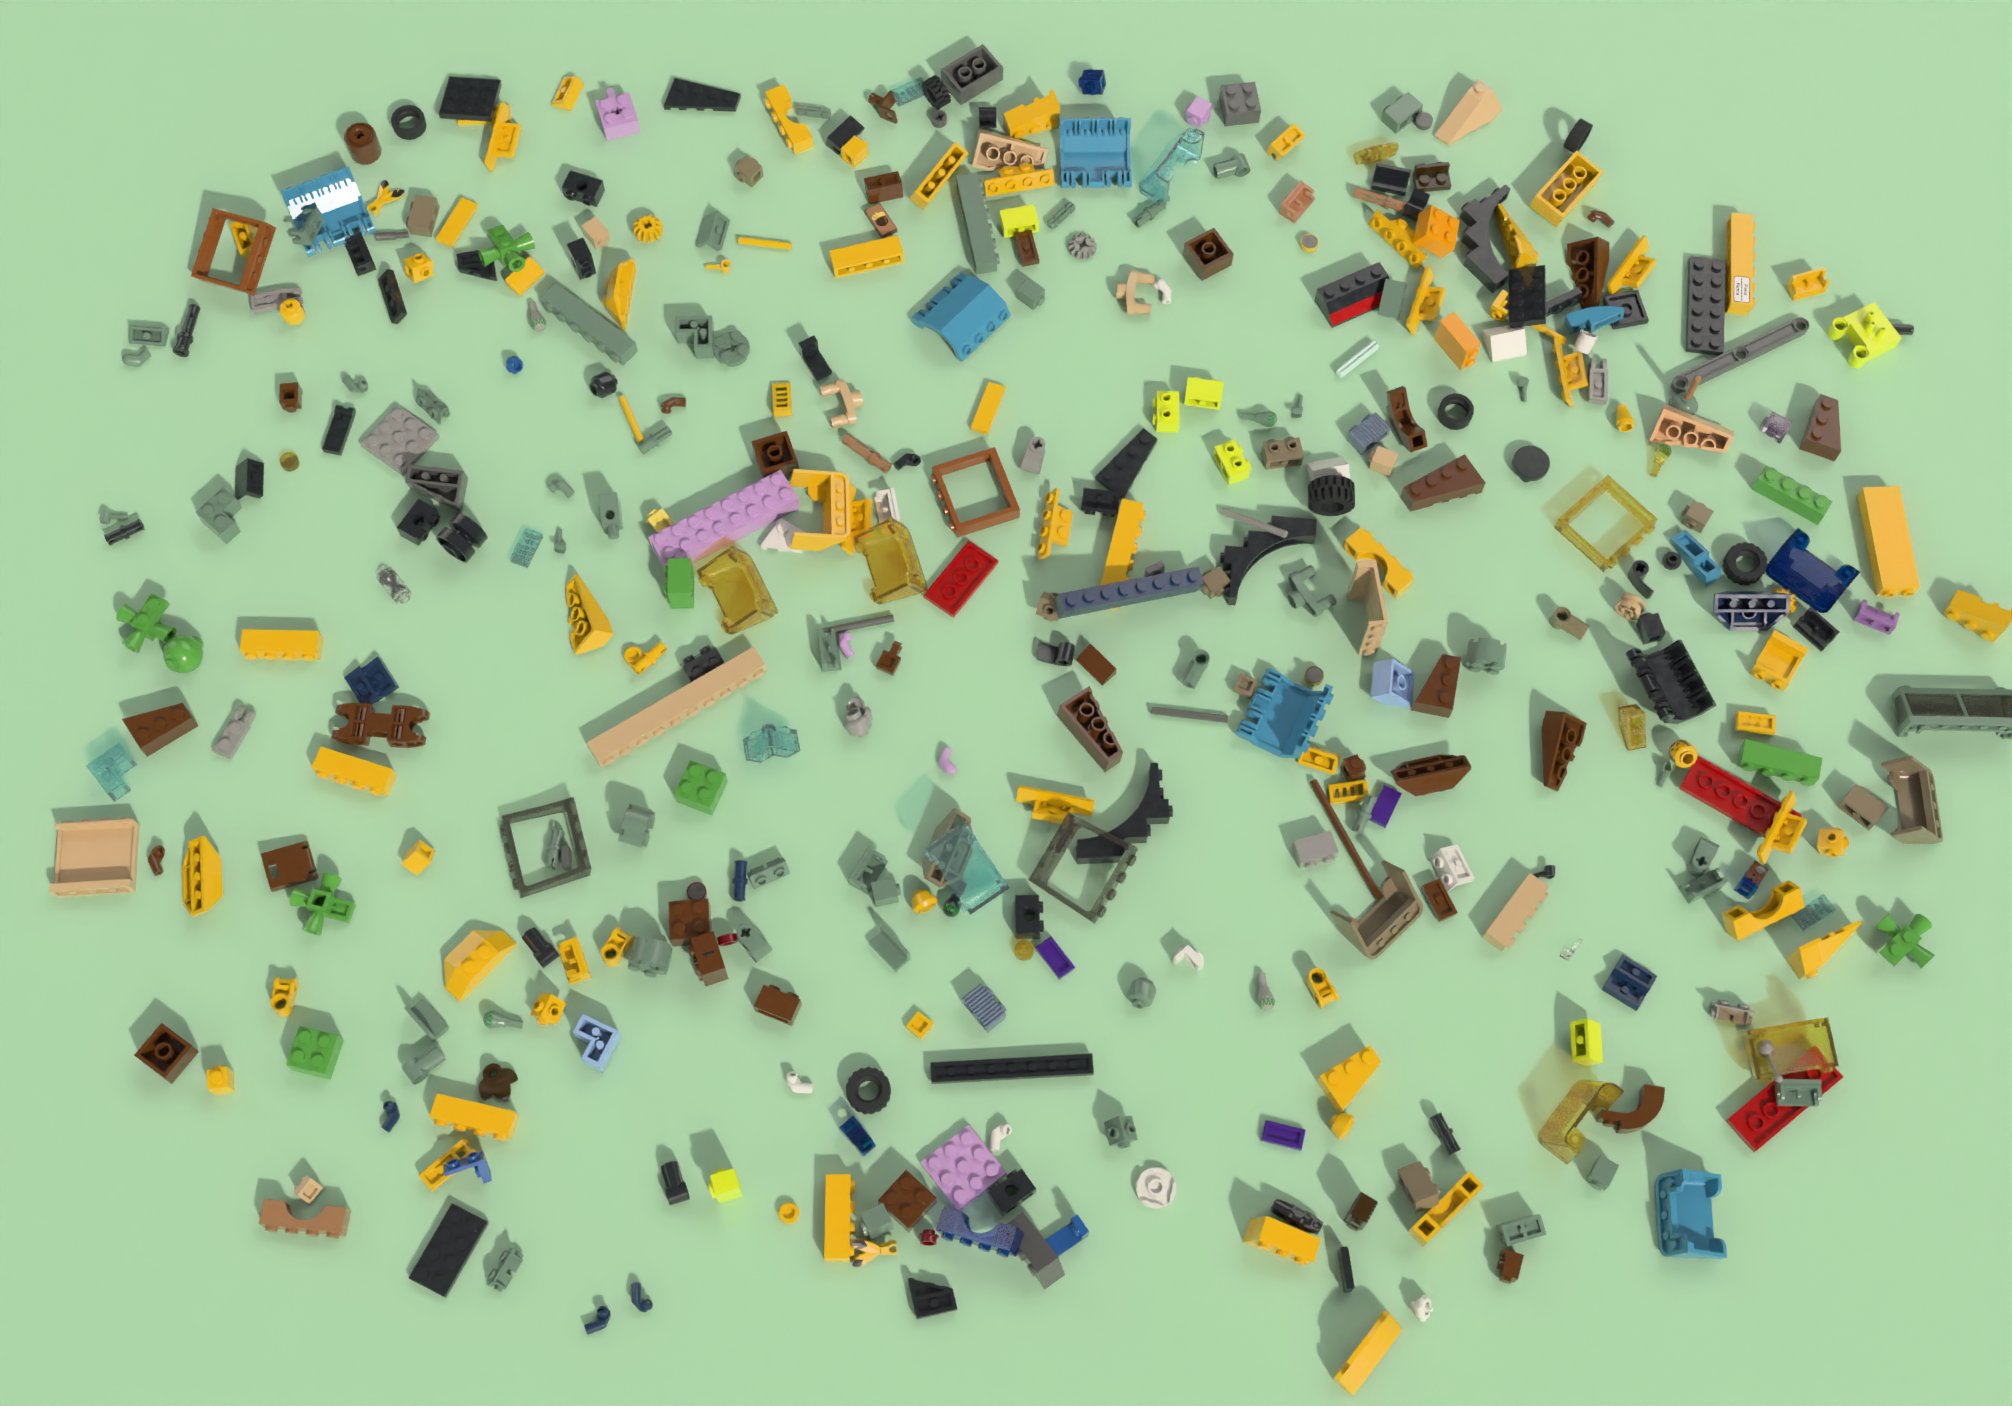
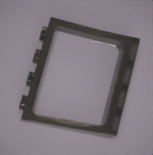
[499,797,591,898]
[1029,812,1138,924]

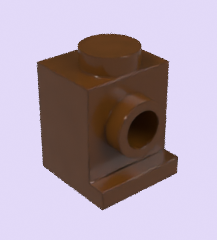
[279,382,303,413]
[1340,754,1366,782]
[1496,1248,1524,1284]

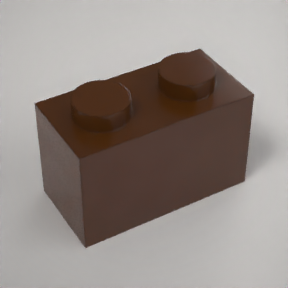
[754,985,802,1026]

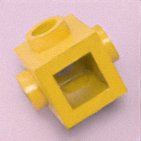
[403,252,434,283]
[1817,827,1849,857]
[530,993,566,1026]

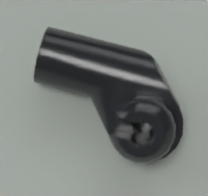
[893,453,921,471]

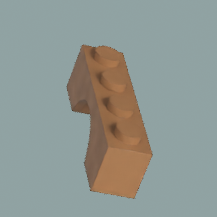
[259,1199,351,1239]

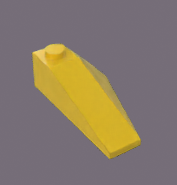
[1494,203,1539,269]
[1787,920,1862,980]

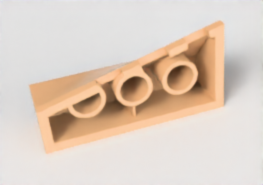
[1649,404,1734,453]

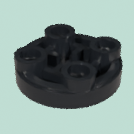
[1512,446,1550,483]

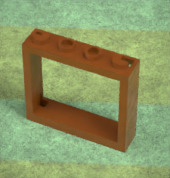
[191,208,276,296]
[930,447,1020,538]

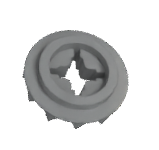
[1068,233,1097,259]

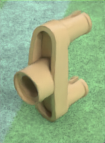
[1116,270,1155,315]
[819,379,864,428]

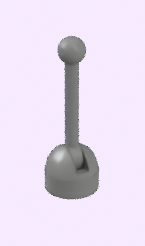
[1756,1039,1783,1083]

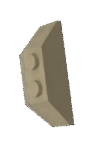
[922,808,975,887]

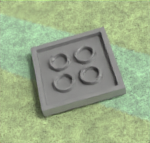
[360,405,440,476]

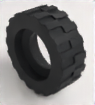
[1722,542,1768,586]
[846,1067,891,1115]

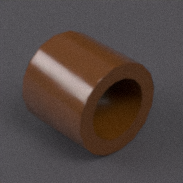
[344,122,382,165]

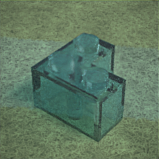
[743,724,800,763]
[86,743,137,802]

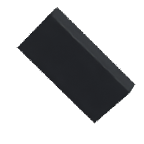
[1337,1246,1355,1293]

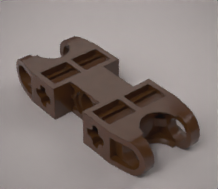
[331,703,430,748]

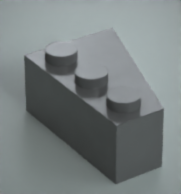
[1003,1212,1065,1289]

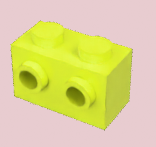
[999,204,1039,238]
[1184,377,1224,410]
[1153,391,1179,432]
[1213,439,1251,485]
[1570,1018,1603,1066]
[708,1168,743,1203]

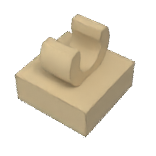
[293,1175,323,1204]

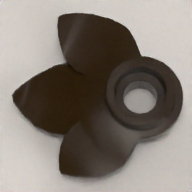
[479,1063,518,1101]

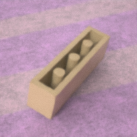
[1482,873,1549,952]

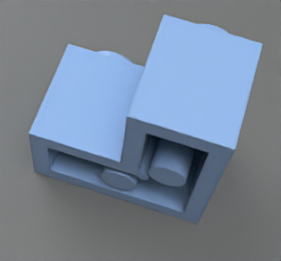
[573,1014,621,1073]

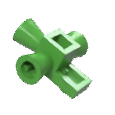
[478,225,535,272]
[116,593,176,653]
[290,873,356,936]
[1875,913,1935,968]

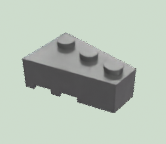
[405,464,468,513]

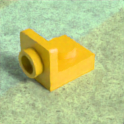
[1489,290,1509,322]

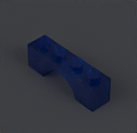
[935,1206,1024,1258]

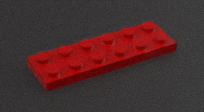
[1679,756,1802,838]
[1726,1046,1843,1152]

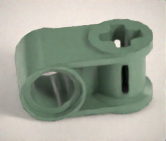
[1688,837,1719,876]
[737,924,772,963]

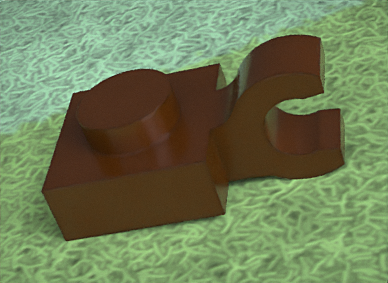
[876,641,902,676]

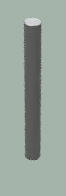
[819,614,894,633]
[1151,707,1228,723]

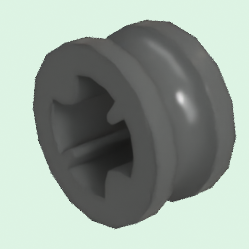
[931,110,947,128]

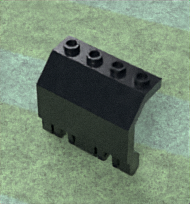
[1625,640,1717,724]

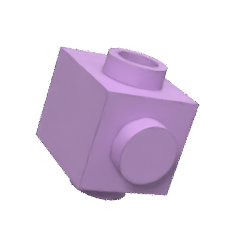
[1185,96,1212,128]

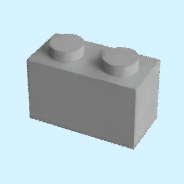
[1292,830,1339,869]

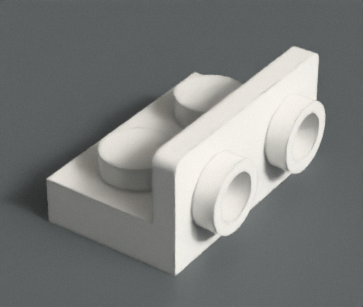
[1430,844,1475,891]

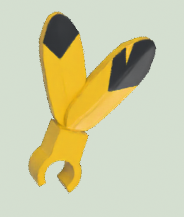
[367,181,405,216]
[851,1238,898,1267]

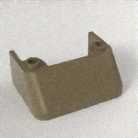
[1881,756,1943,844]
[1330,860,1423,960]

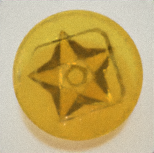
[1014,940,1034,961]

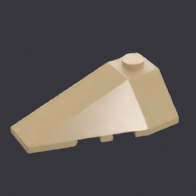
[1434,80,1503,146]
[972,128,1048,171]

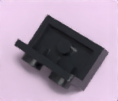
[1081,488,1120,517]
[680,645,725,682]

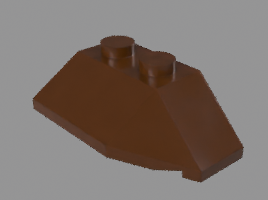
[1390,754,1471,796]

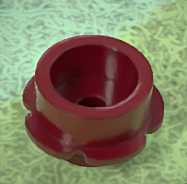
[918,1229,939,1246]

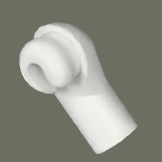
[1154,279,1172,304]
[786,1071,813,1094]
[989,1124,1012,1151]

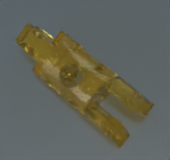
[1353,142,1399,165]

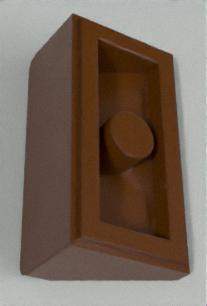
[1076,644,1117,686]

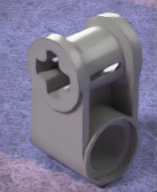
[1021,437,1045,474]

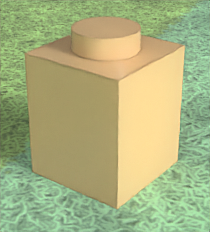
[581,216,610,249]
[1368,446,1399,477]

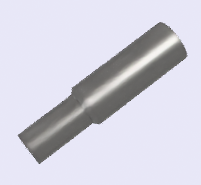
[375,232,409,241]

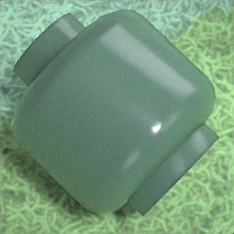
[1127,977,1156,1009]

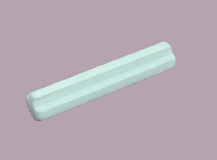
[1335,340,1379,378]

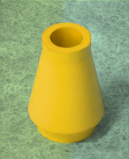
[1616,404,1635,432]

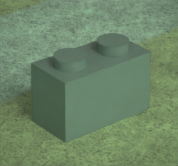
[1381,92,1423,134]
[859,1203,893,1240]

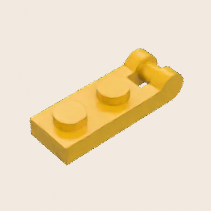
[418,1138,476,1192]

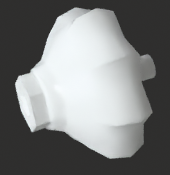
[1410,1294,1433,1322]

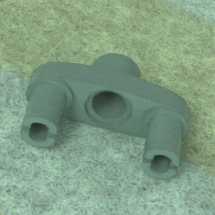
[1287,565,1337,617]

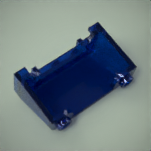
[1766,528,1860,613]

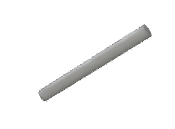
[1220,508,1288,538]

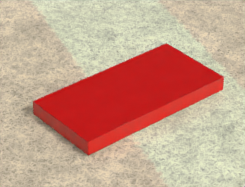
[923,540,998,618]

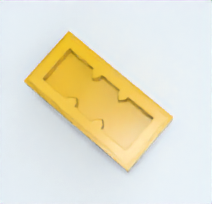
[1735,711,1776,735]

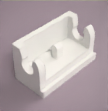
[874,487,901,532]

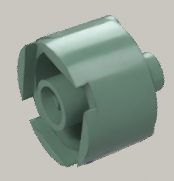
[1466,638,1507,675]
[618,804,655,848]
[628,937,672,977]

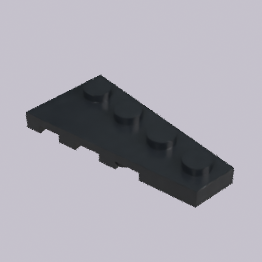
[664,78,741,112]
[1095,428,1157,501]

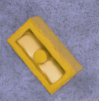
[551,76,584,111]
[505,256,545,296]
[1297,745,1340,775]

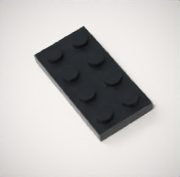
[1509,265,1546,328]
[409,1203,489,1298]

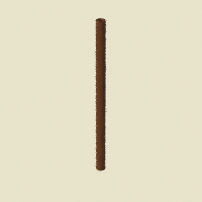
[1310,779,1382,900]

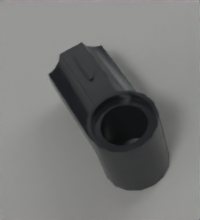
[521,927,560,968]
[661,1161,690,1205]

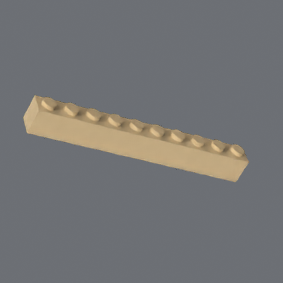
[586,646,767,768]

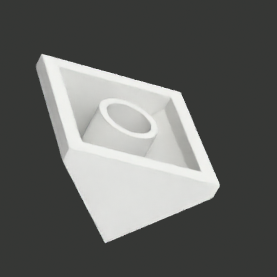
[1481,324,1527,363]
[1306,457,1350,481]

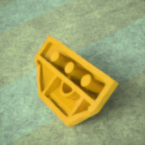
[603,258,637,330]
[182,836,223,917]
[444,930,517,1002]

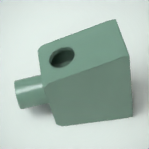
[598,492,623,539]

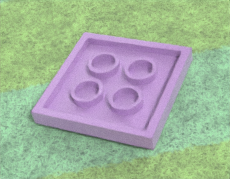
[920,1125,1007,1212]

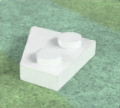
[760,518,806,553]

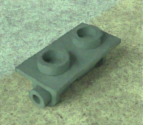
[416,389,450,424]
[747,857,790,889]
[487,1248,524,1292]

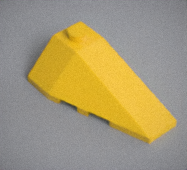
[565,574,614,655]

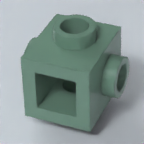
[1104,1116,1138,1149]

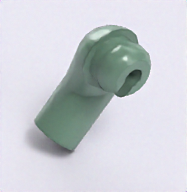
[122,349,151,367]
[342,375,368,393]
[547,479,575,498]

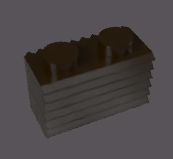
[1344,1192,1378,1231]

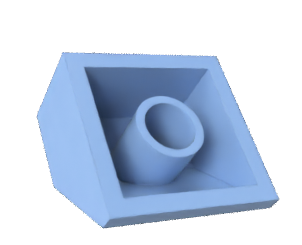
[1370,658,1415,708]

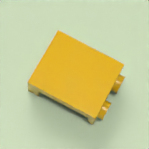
[1749,630,1809,691]

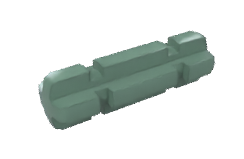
[797,105,831,119]
[1047,202,1076,230]

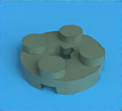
[714,330,750,367]

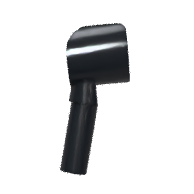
[1533,865,1555,879]

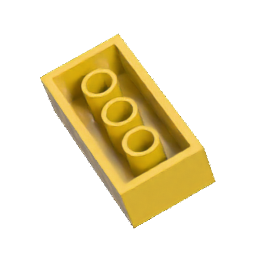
[1529,150,1604,228]

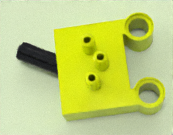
[1827,302,1914,368]

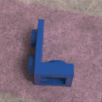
[443,1151,492,1183]
[1045,1214,1089,1256]

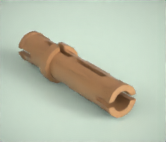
[1353,187,1407,213]
[842,434,892,474]

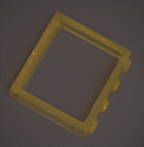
[1554,475,1658,572]

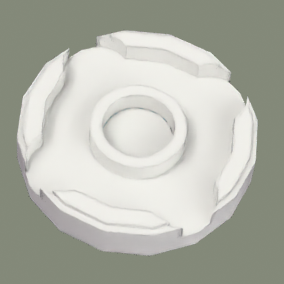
[1135,1167,1176,1209]

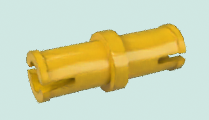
[632,641,667,676]

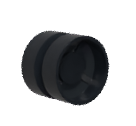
[436,513,488,563]

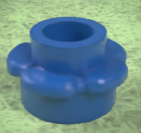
[506,356,523,374]

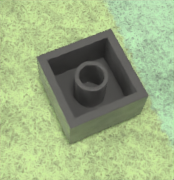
[1219,82,1261,127]

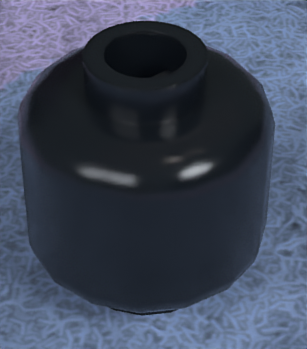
[589,371,618,398]

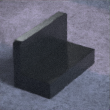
[1371,163,1411,196]
[235,458,264,500]

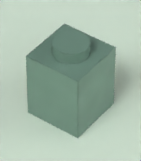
[1017,277,1045,310]
[871,878,901,907]
[1586,1155,1619,1191]

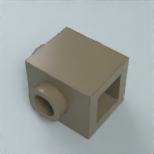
[735,155,763,187]
[1681,501,1714,533]
[1200,567,1230,599]

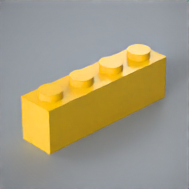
[910,142,968,210]
[829,235,904,278]
[239,629,323,661]
[311,747,397,797]
[429,1093,519,1141]
[824,1174,855,1262]

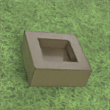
[1233,673,1258,699]

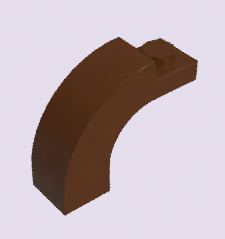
[1386,386,1428,452]
[1597,1084,1665,1134]

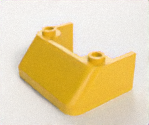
[789,469,850,551]

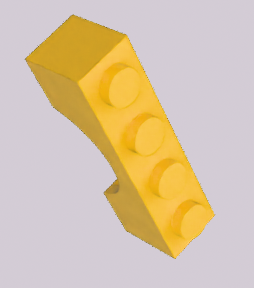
[764,84,814,154]
[1343,527,1414,599]
[1722,880,1804,941]
[1408,1171,1484,1247]

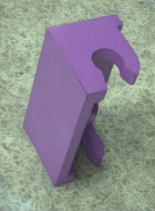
[1853,599,1900,635]

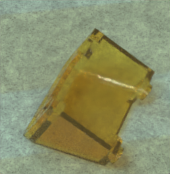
[854,517,928,605]
[697,546,778,635]
[1741,1017,1839,1083]
[1538,1079,1624,1164]

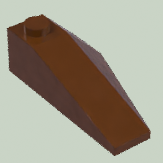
[1567,237,1609,309]

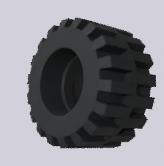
[1308,475,1355,516]

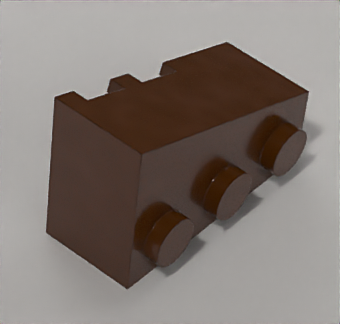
[1411,654,1461,718]
[122,703,198,757]

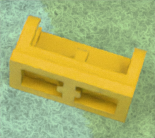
[1266,123,1306,161]
[1786,267,1830,301]
[558,936,591,985]

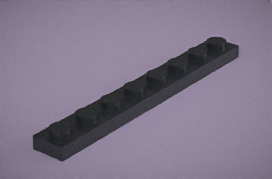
[930,1053,1094,1084]

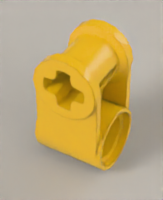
[601,926,635,967]
[1306,968,1339,1009]
[270,976,298,1017]

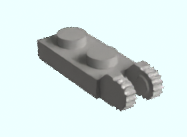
[250,287,303,314]
[1588,357,1608,405]
[212,705,256,760]

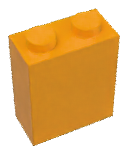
[1434,312,1481,370]

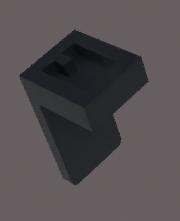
[798,335,832,381]

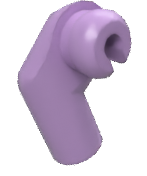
[838,631,854,659]
[938,747,957,775]

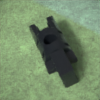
[1270,1199,1323,1235]

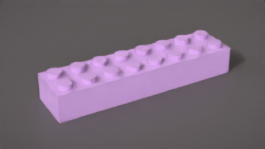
[648,470,800,568]

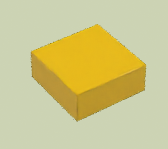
[906,1011,934,1040]

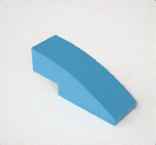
[1564,306,1625,334]
[1670,530,1721,586]

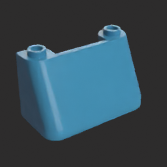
[1655,1168,1727,1259]

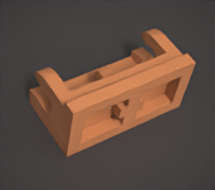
[1279,180,1315,224]

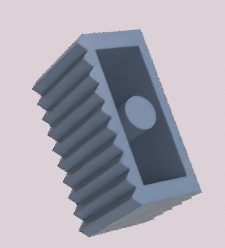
[1347,412,1391,455]
[962,983,1006,1033]

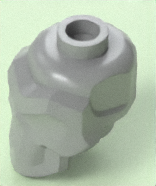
[844,696,873,737]

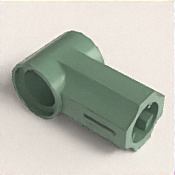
[1213,153,1250,179]
[1180,649,1210,689]
[402,1045,446,1085]

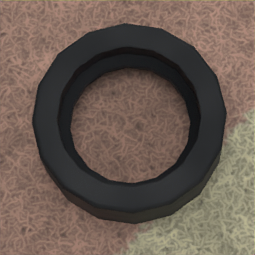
[391,105,427,140]
[1563,118,1593,153]
[1438,393,1474,430]

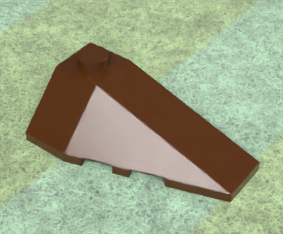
[1541,711,1587,791]

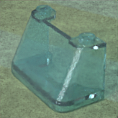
[1139,128,1205,205]
[924,820,1010,915]

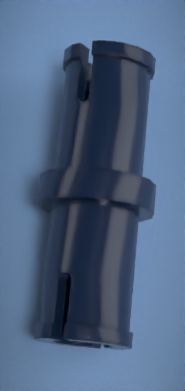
[732,860,748,902]

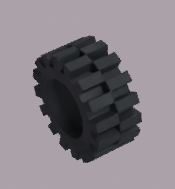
[922,75,951,110]

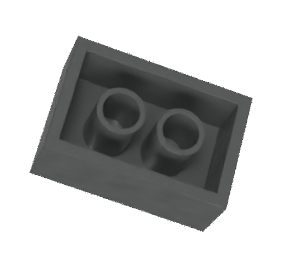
[941,44,1003,105]

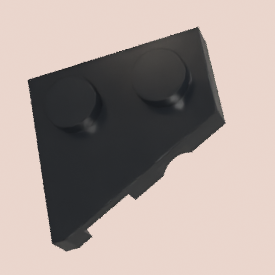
[456,250,497,281]
[908,1278,957,1320]

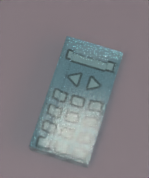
[891,77,925,107]
[510,528,543,568]
[1791,894,1836,931]

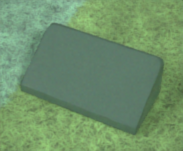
[129,325,169,347]

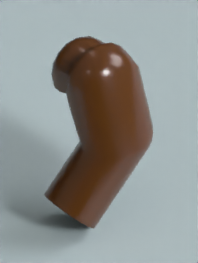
[1587,210,1615,228]
[660,397,686,414]
[148,845,165,876]

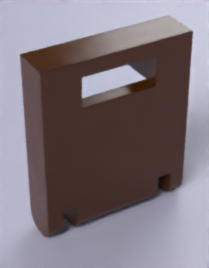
[261,841,318,892]

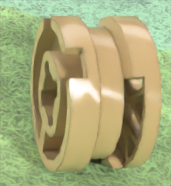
[1615,593,1646,621]

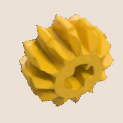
[633,213,663,245]

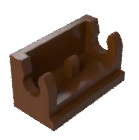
[864,171,903,204]

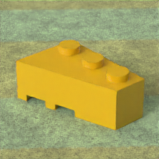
[1003,90,1060,139]
[1942,589,2012,643]
[1317,1045,1382,1114]
[1243,1216,1321,1266]

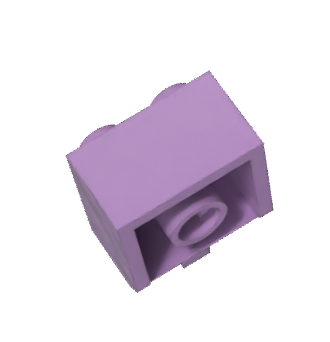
[595,87,640,141]

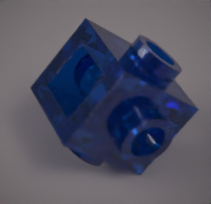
[1078,69,1106,95]

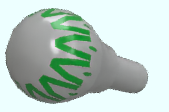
[528,301,546,332]
[1257,972,1275,1010]

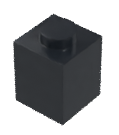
[1636,613,1666,645]

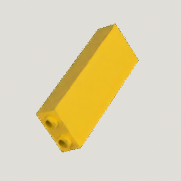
[1857,486,1920,598]

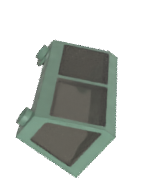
[1892,685,2012,739]

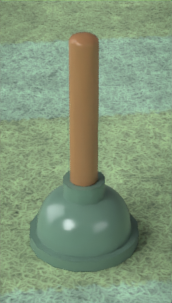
[1668,375,1701,415]

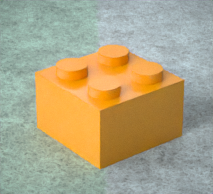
[1413,205,1460,258]

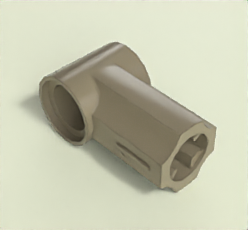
[1549,607,1590,640]

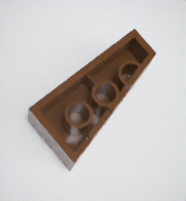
[1400,454,1486,512]

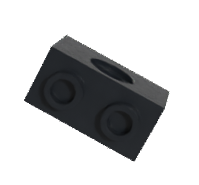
[562,170,605,207]
[567,238,596,280]
[396,499,440,546]
[1015,895,1044,939]
[988,1169,1036,1217]

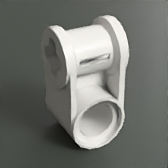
[1574,329,1598,354]

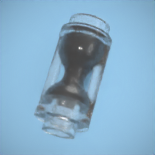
[375,565,411,604]

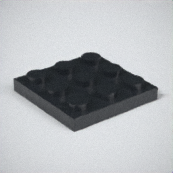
[439,76,502,122]

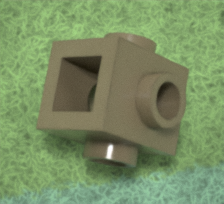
[1036,591,1059,621]

